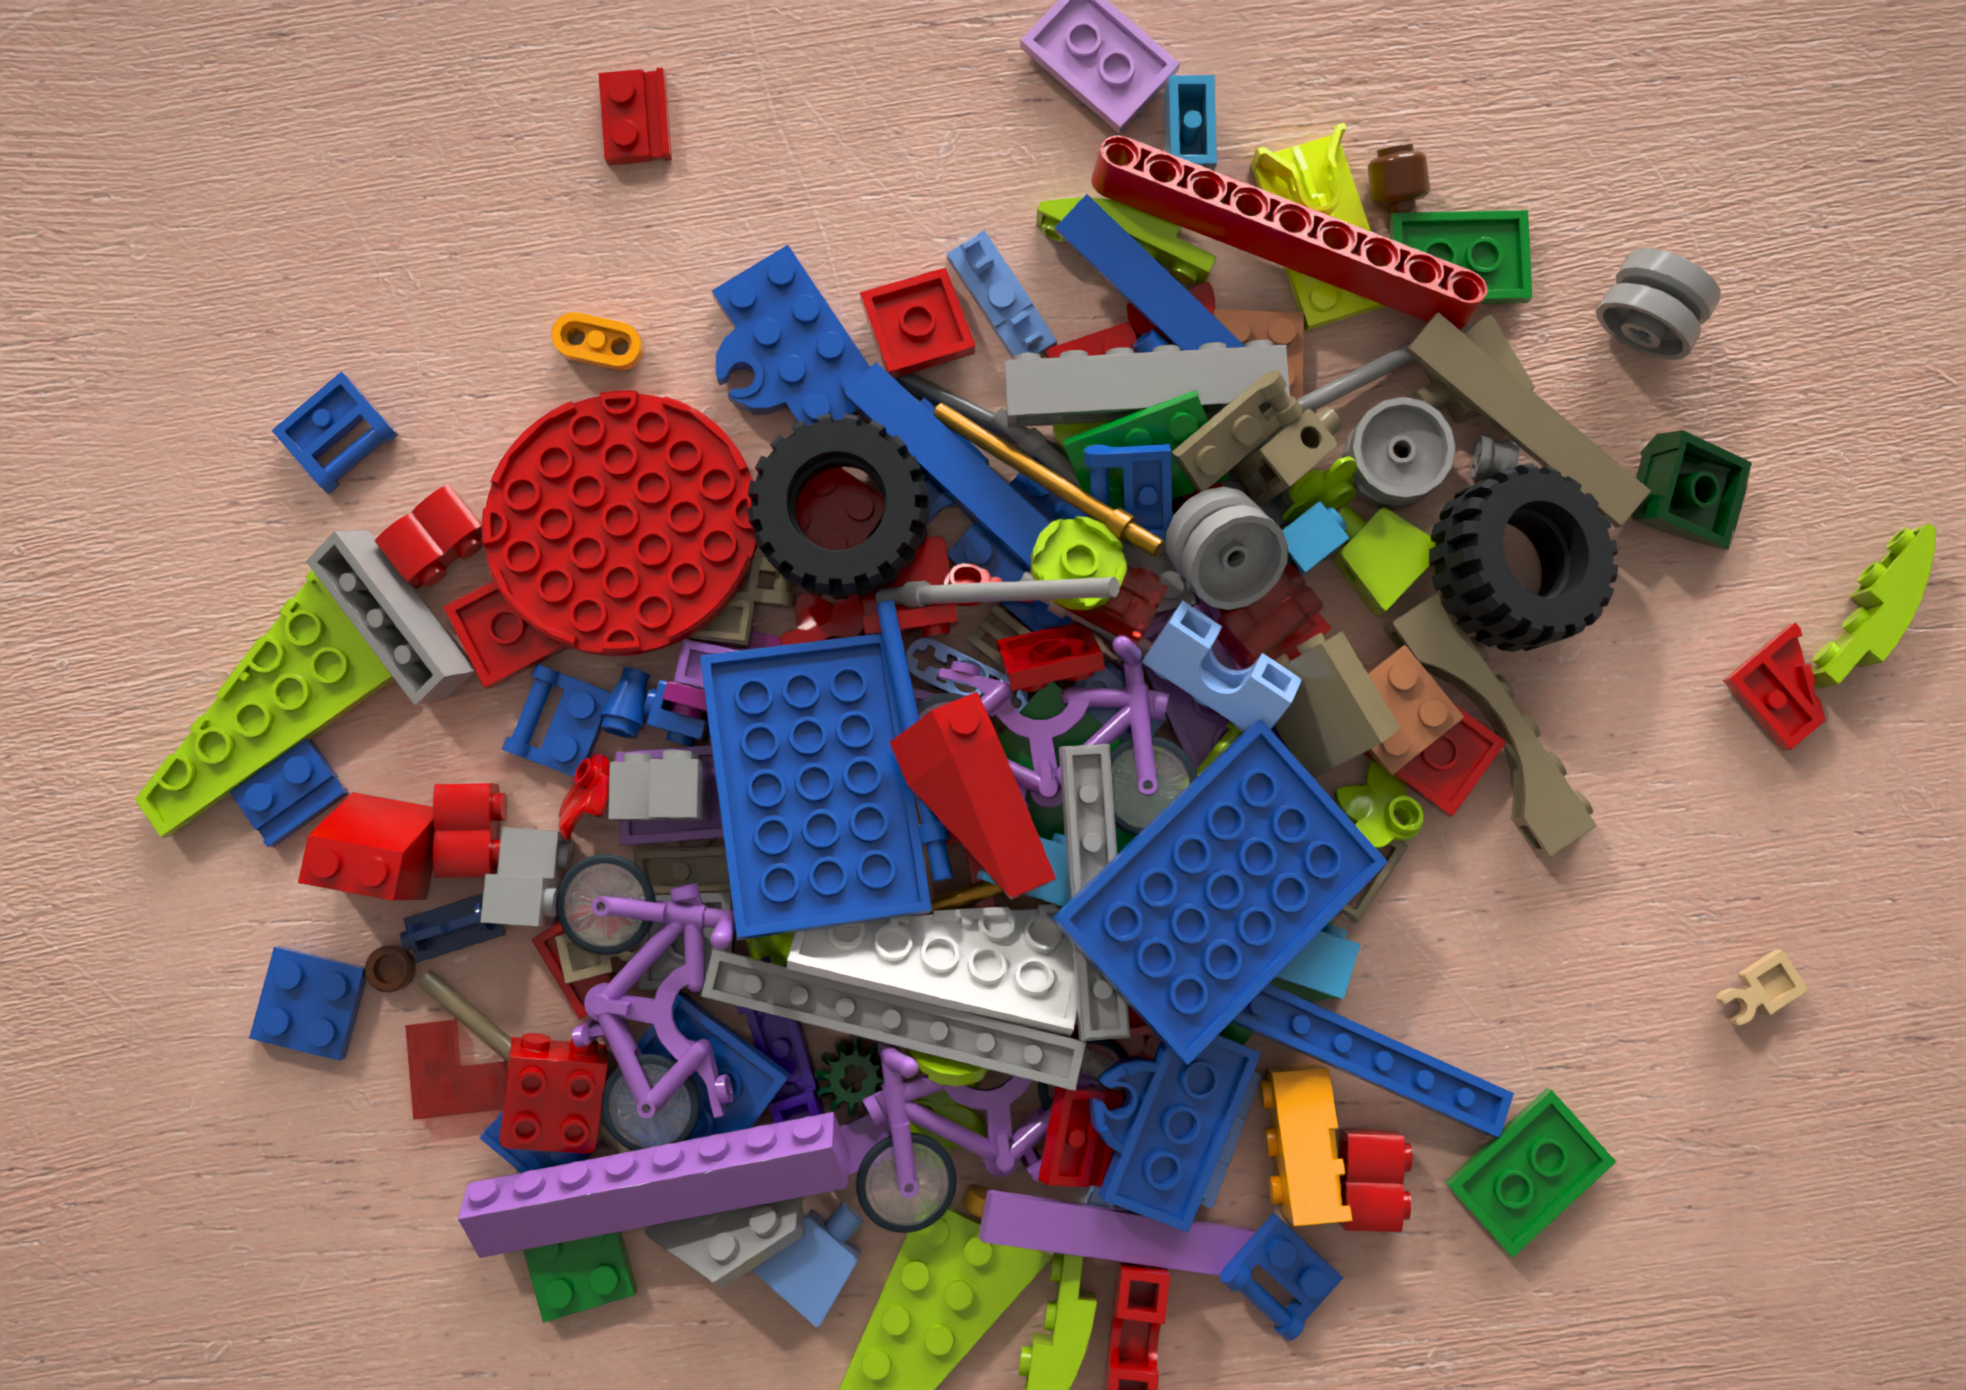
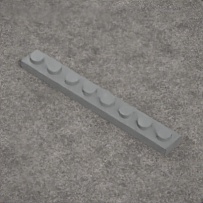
[701,949,1087,1091]

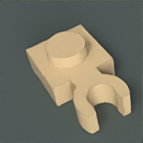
[1715,949,1809,1025]

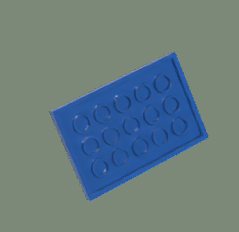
[700,633,932,941]
[1051,720,1388,1065]

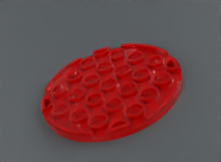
[481,391,757,656]

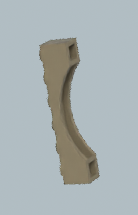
[1383,592,1597,857]

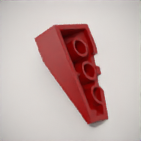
[889,692,1056,900]

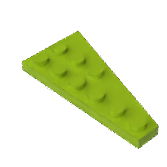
[135,569,395,838]
[838,1196,1052,1390]

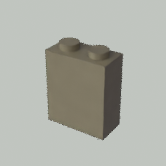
[1274,631,1401,778]

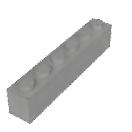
[1004,340,1290,427]

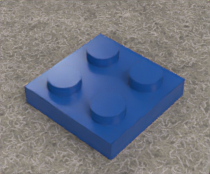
[249,946,367,1061]

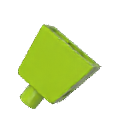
[1332,504,1436,617]

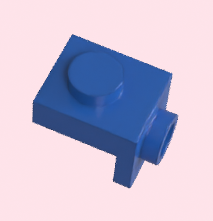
[644,680,710,747]

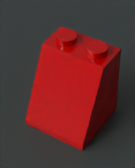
[298,792,434,901]

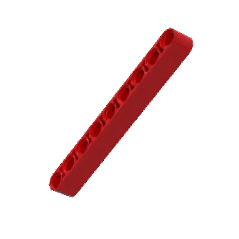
[1091,135,1487,330]

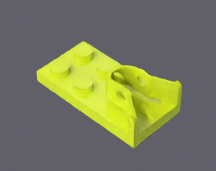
[1250,123,1386,331]

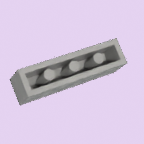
[306,529,476,706]

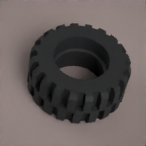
[747,414,930,600]
[1429,464,1618,652]

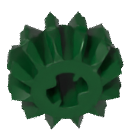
[815,1036,884,1118]

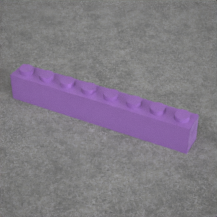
[458,1112,849,1258]

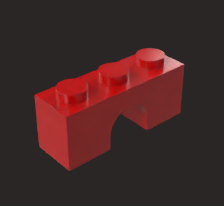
[1103,1261,1170,1390]

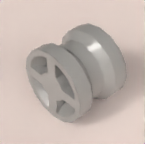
[1470,434,1519,480]

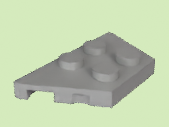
[645,1196,805,1289]

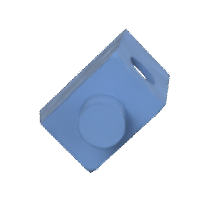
[752,1202,864,1328]

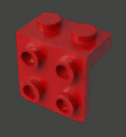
[862,536,958,641]
[499,1033,608,1154]

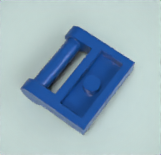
[271,371,399,494]
[1084,444,1172,542]
[502,664,612,777]
[1220,1212,1343,1341]

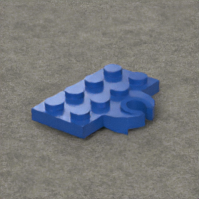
[712,245,870,426]
[1088,1034,1261,1233]

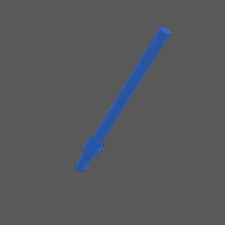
[876,600,953,882]

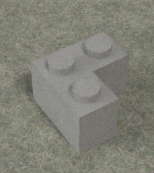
[608,750,711,822]
[481,827,573,927]

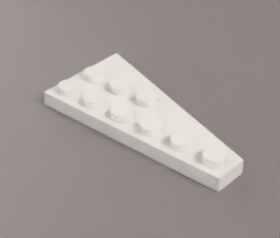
[786,904,1077,1037]

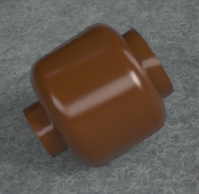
[1368,144,1430,214]

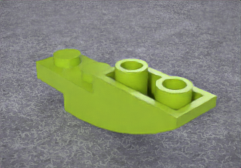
[1036,197,1217,285]
[1812,523,1936,689]
[1018,1252,1097,1390]

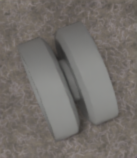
[1596,248,1721,360]
[1342,397,1456,510]
[1165,486,1288,610]

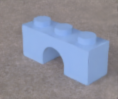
[1142,600,1302,732]

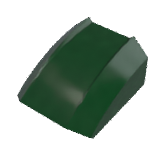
[1631,430,1752,550]

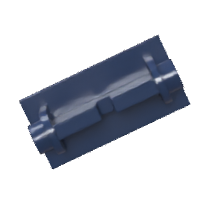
[400,894,506,963]

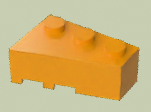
[1259,1063,1352,1226]

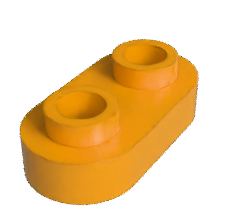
[551,312,644,371]

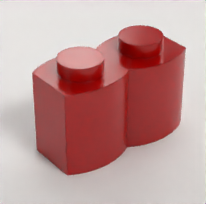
[374,484,483,589]
[433,783,507,878]
[1338,1129,1413,1232]

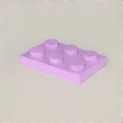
[1020,0,1180,134]

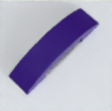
[737,955,825,1123]

